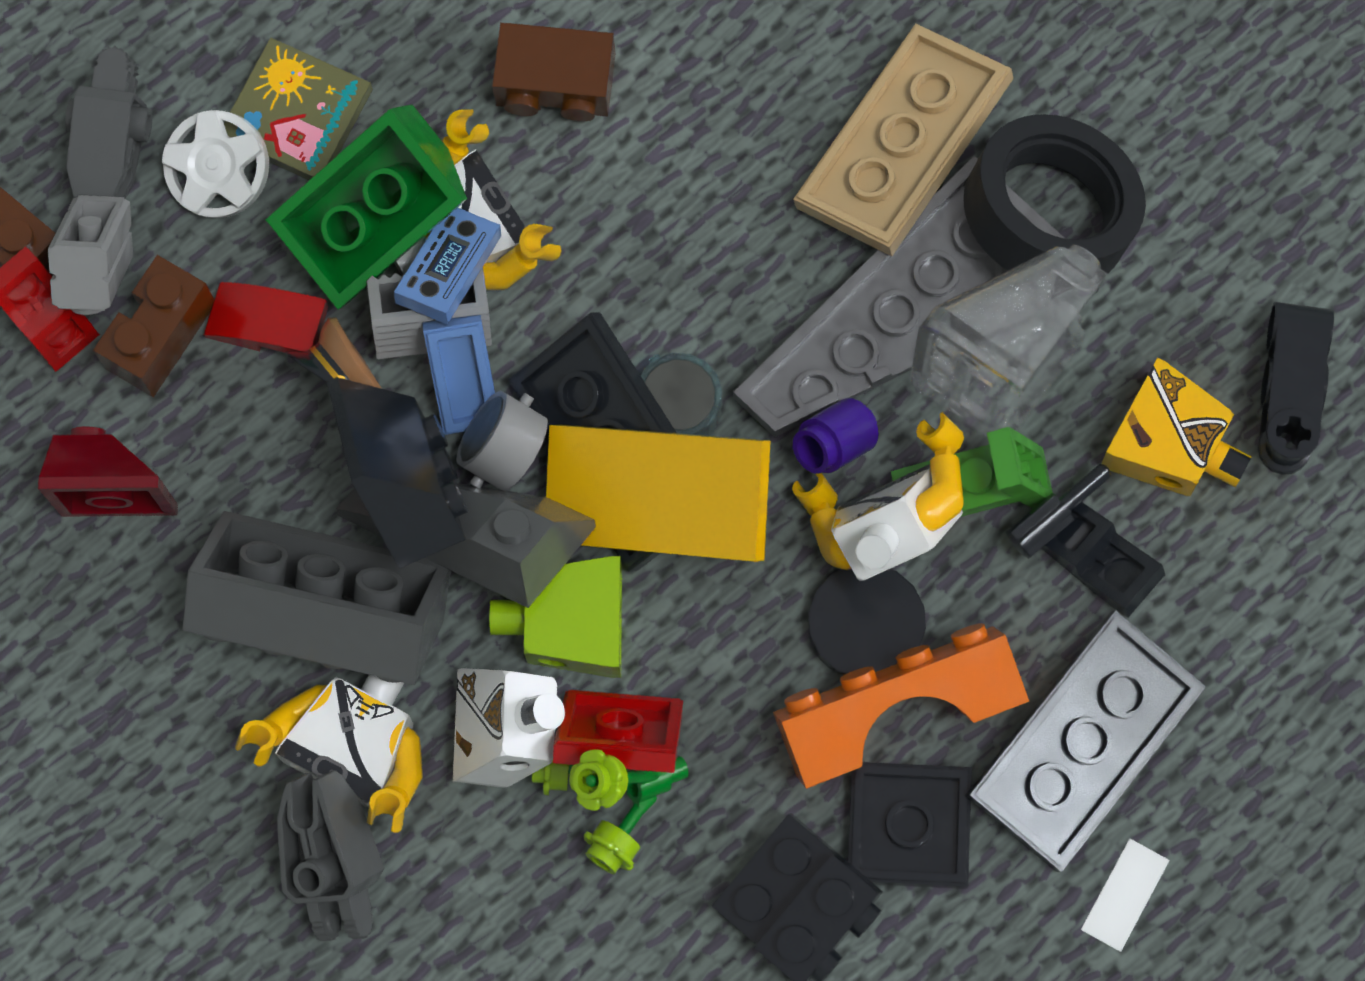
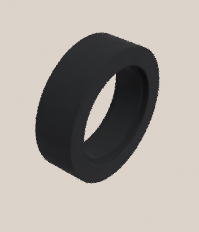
[964,114,1146,288]

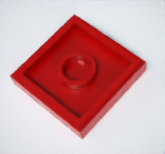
[553,690,683,773]

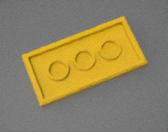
[546,425,771,562]

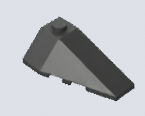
[336,483,596,608]

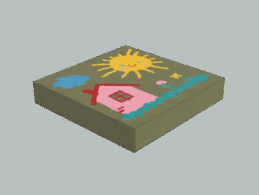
[224,37,373,180]

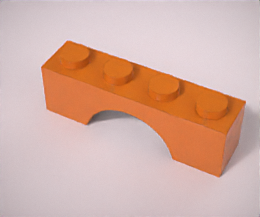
[773,623,1029,789]

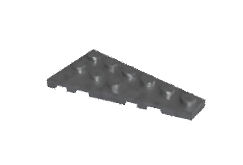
[733,156,1077,437]

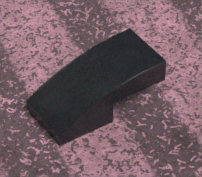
[1042,502,1166,618]

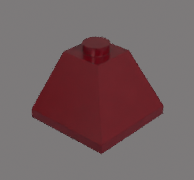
[38,426,178,517]

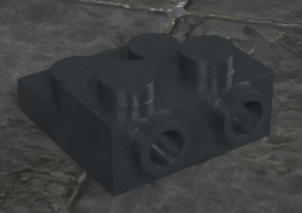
[712,813,883,981]

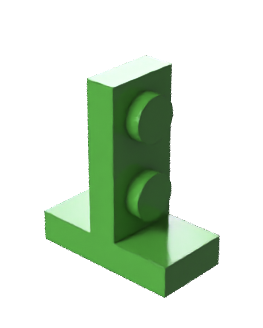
[891,427,1053,517]

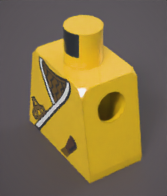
[1101,357,1252,496]

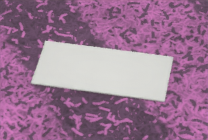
[1081,839,1170,952]

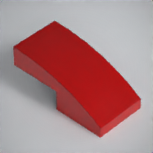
[0,246,100,372]
[204,282,329,353]

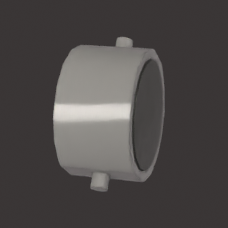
[456,390,548,491]

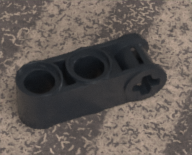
[1258,302,1334,475]

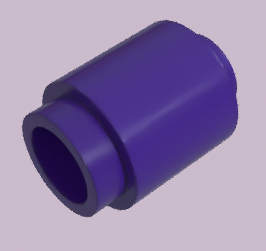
[793,398,879,474]

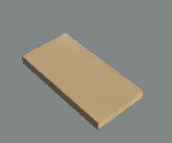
[793,23,1013,256]

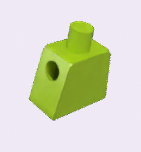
[489,556,622,678]

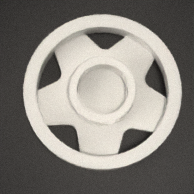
[162,110,269,218]

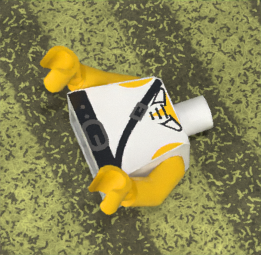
[394,109,561,290]
[792,412,964,581]
[235,675,423,833]

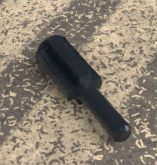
[1006,464,1111,559]

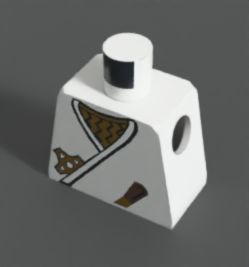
[453,668,565,787]

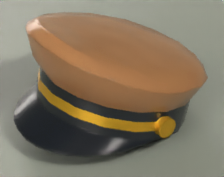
[285,317,382,389]

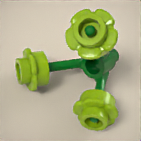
[532,749,689,875]

